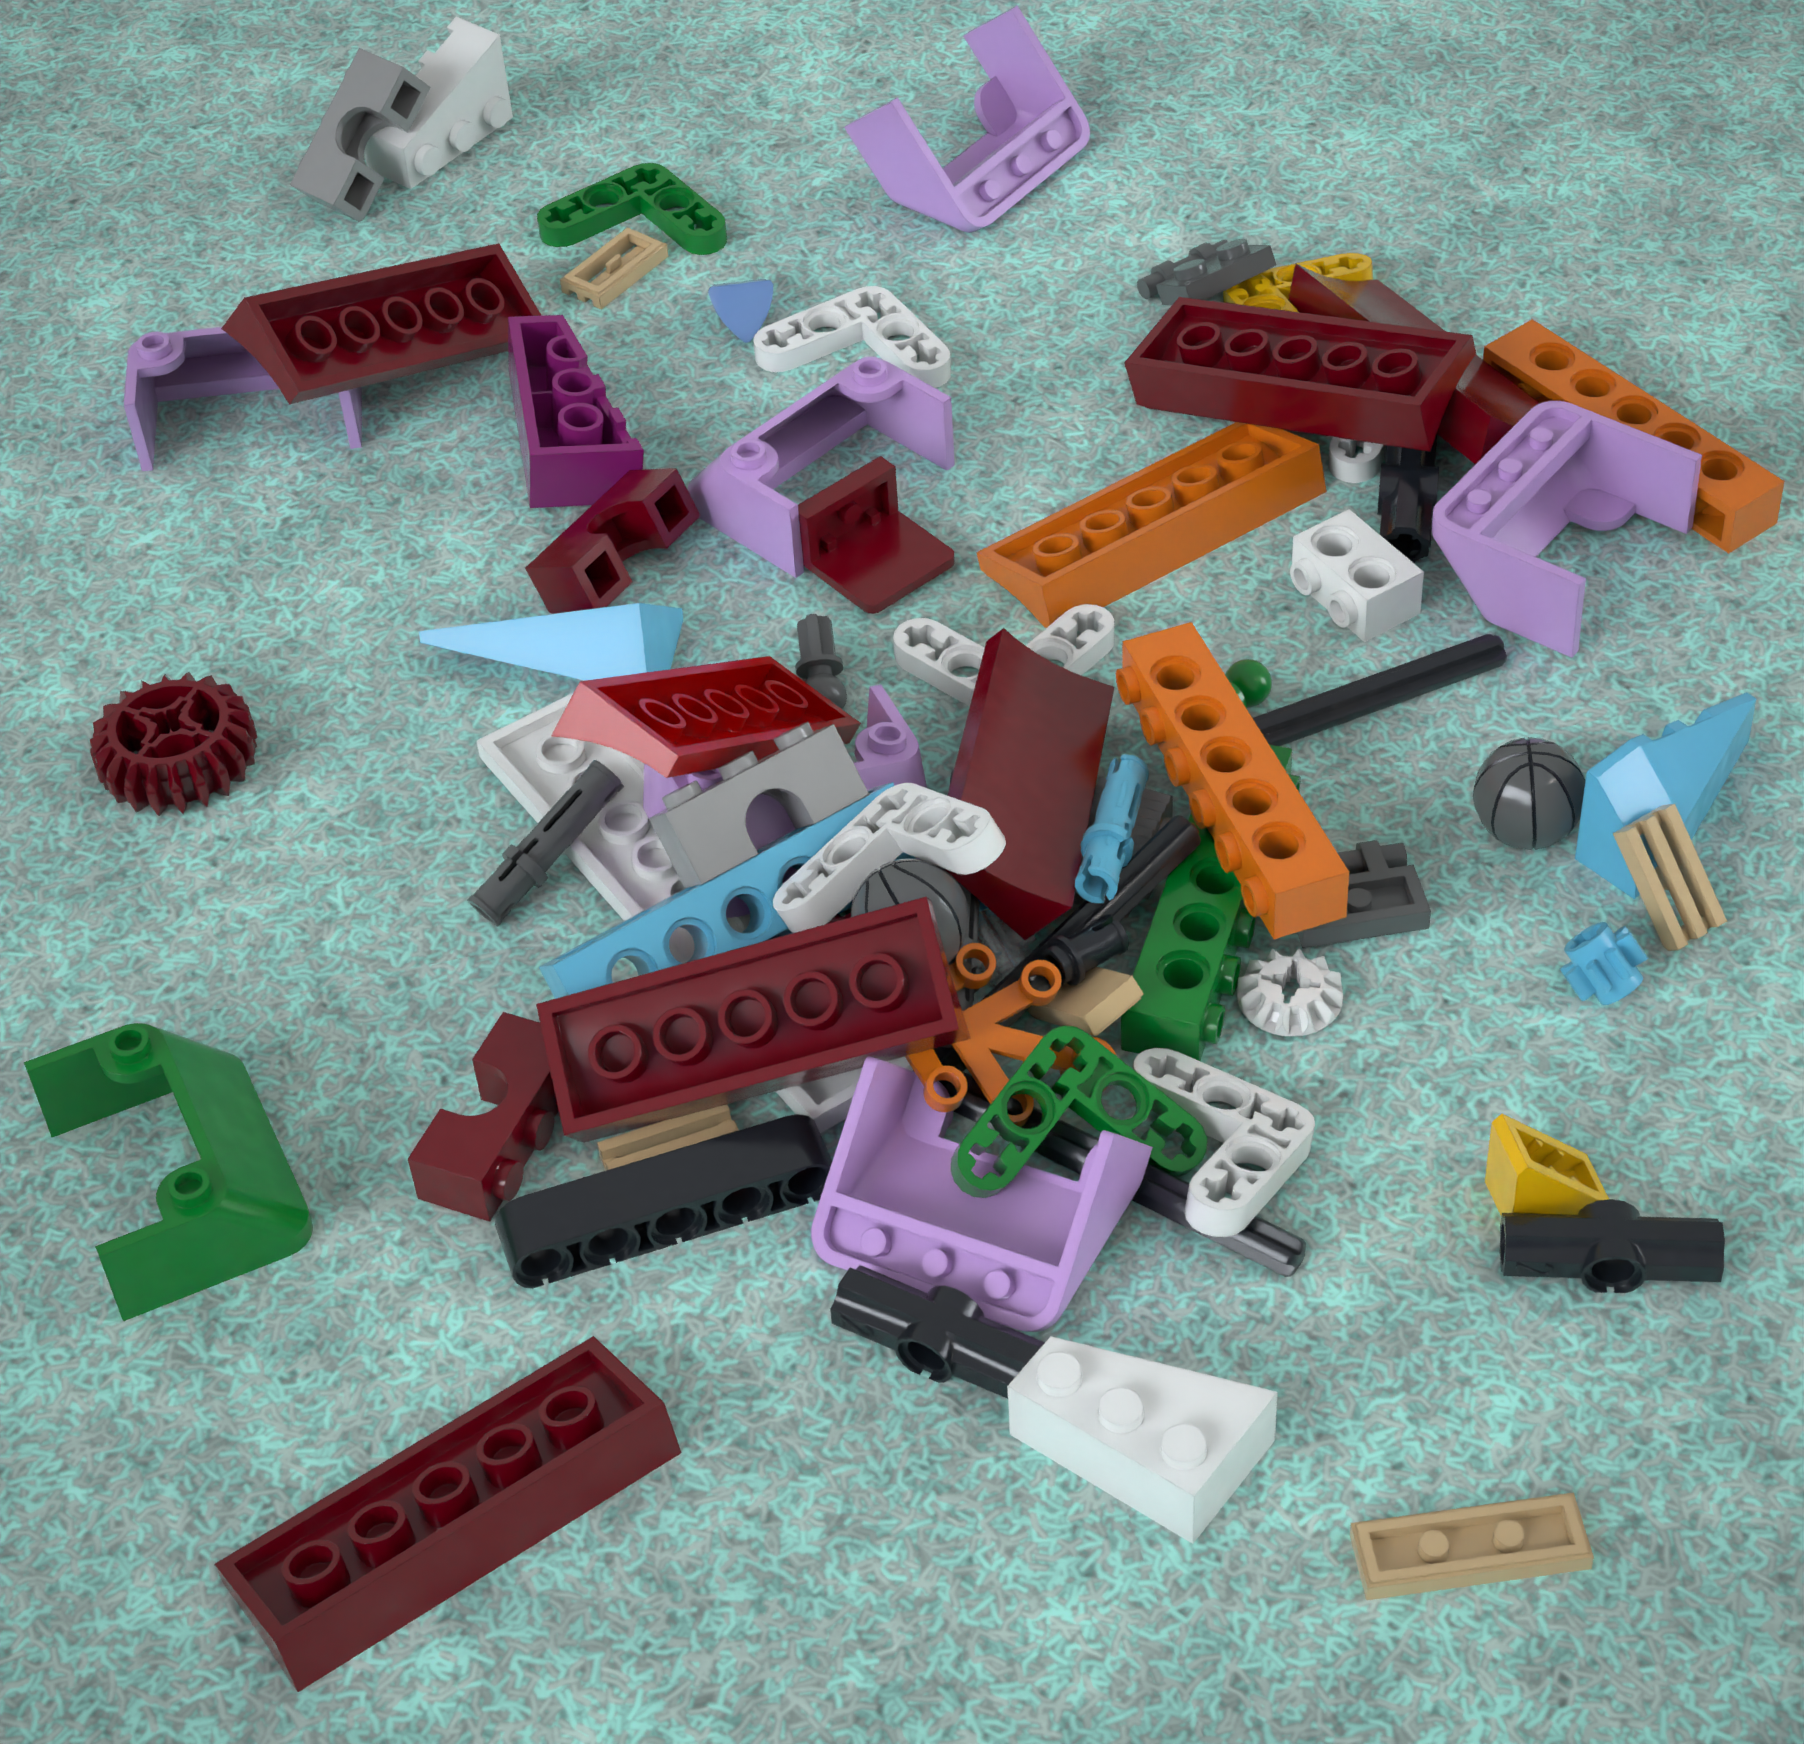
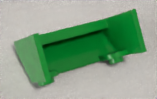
[24,1023,313,1321]

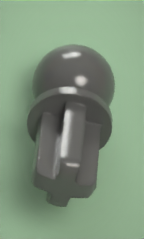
[795,614,847,709]

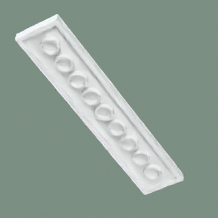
[476,693,913,1133]

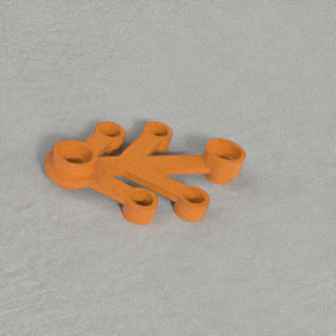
[905,943,1117,1127]

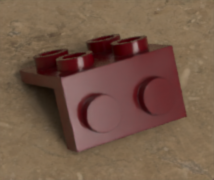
[798,456,955,614]

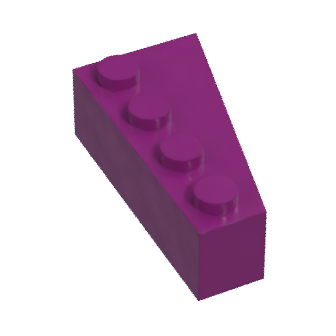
[508,315,644,508]

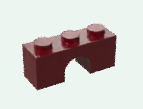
[525,468,701,614]
[408,1012,559,1222]

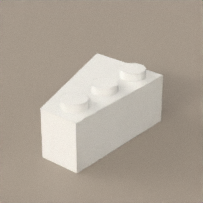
[364,16,513,189]
[1007,1336,1278,1544]

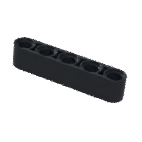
[495,1114,832,1289]

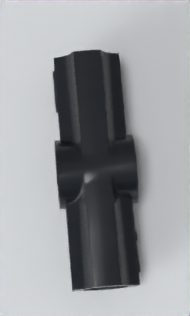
[1377,433,1439,564]
[1499,1199,1725,1293]
[830,1265,1045,1399]

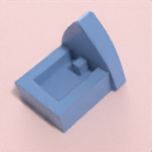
[708,279,774,343]

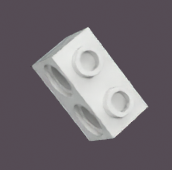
[1290,509,1424,642]

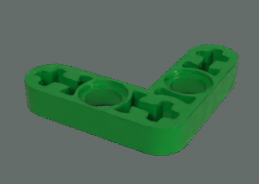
[537,163,727,255]
[950,1026,1207,1198]

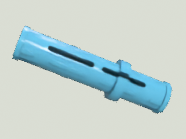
[1075,754,1149,904]

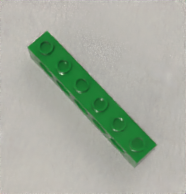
[1121,744,1301,1061]

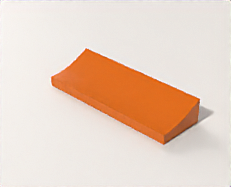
[976,422,1327,628]

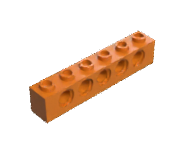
[1483,319,1785,554]
[1116,622,1349,939]

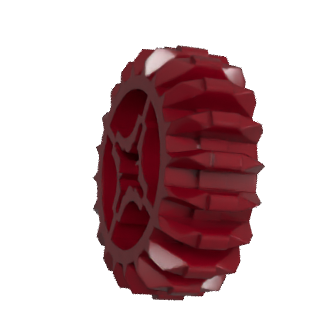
[90,672,257,816]

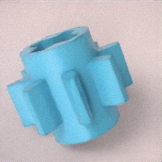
[1560,922,1648,1005]

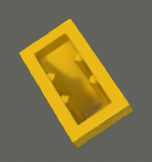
[1485,1114,1609,1216]

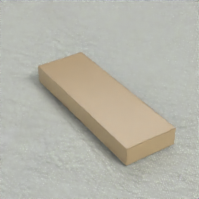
[1350,1492,1594,1600]

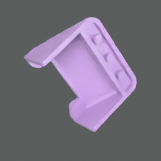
[811,1056,1153,1332]

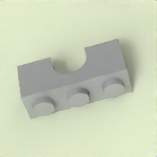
[290,48,431,222]
[649,722,869,888]

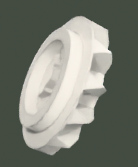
[1237,947,1343,1036]

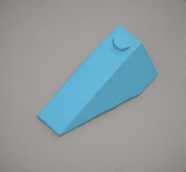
[419,603,683,681]
[1575,692,1757,899]

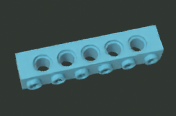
[539,782,916,999]

